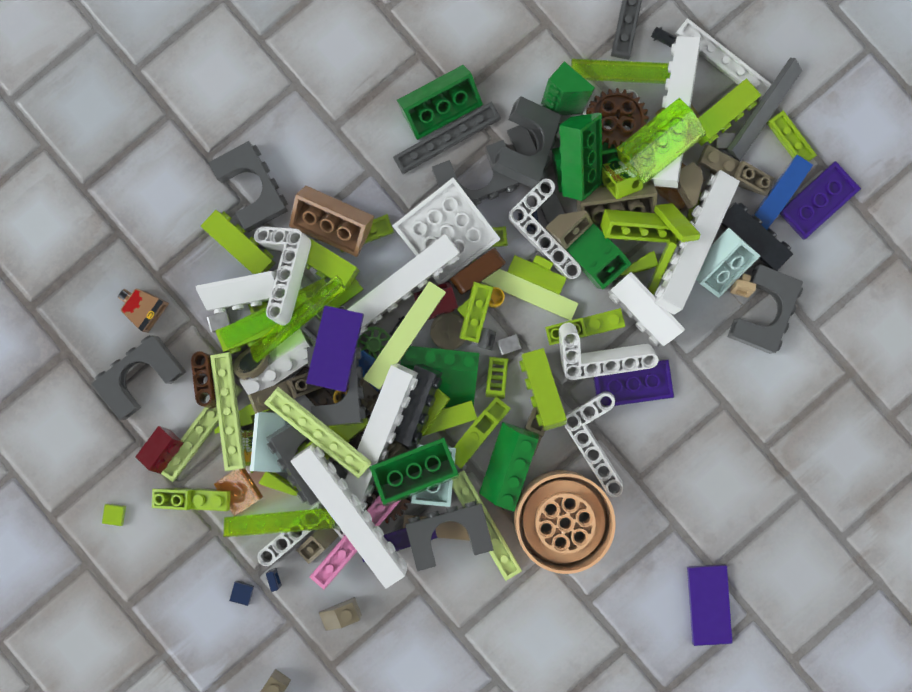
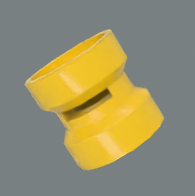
[489,287,505,308]

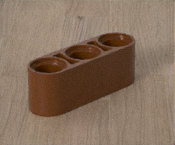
[450,248,506,295]
[191,351,217,408]

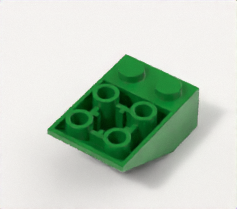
[566,223,632,290]

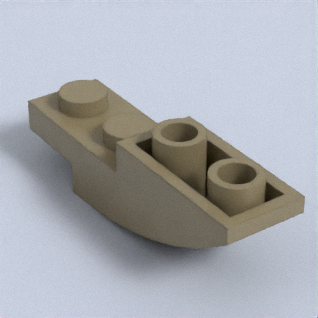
[697,144,775,196]
[248,372,323,414]

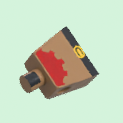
[118,288,169,333]

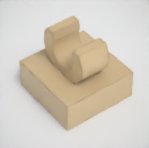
[730,273,756,298]

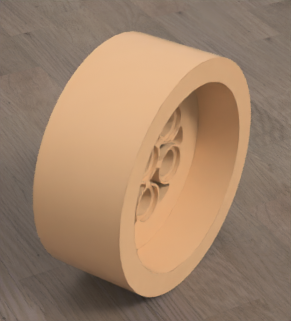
[514,470,616,574]

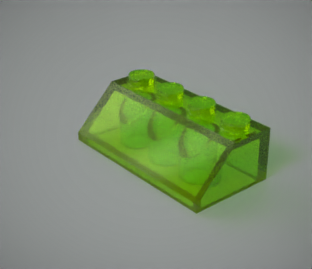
[617,98,706,184]

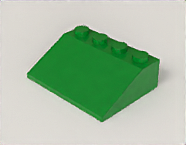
[400,346,480,408]

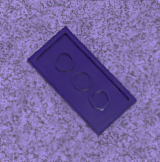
[780,161,861,240]
[306,305,364,392]
[593,360,674,406]
[687,564,733,646]

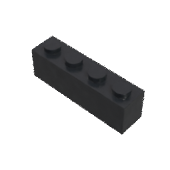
[721,202,793,271]
[394,364,442,447]

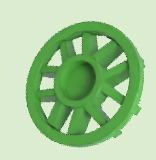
[357,327,390,359]

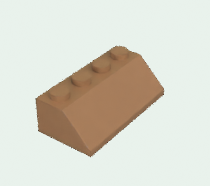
[289,186,374,257]

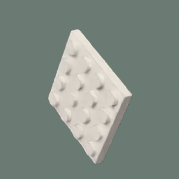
[392,177,500,284]

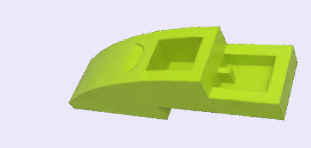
[545,308,626,345]
[454,397,511,469]
[152,488,231,511]

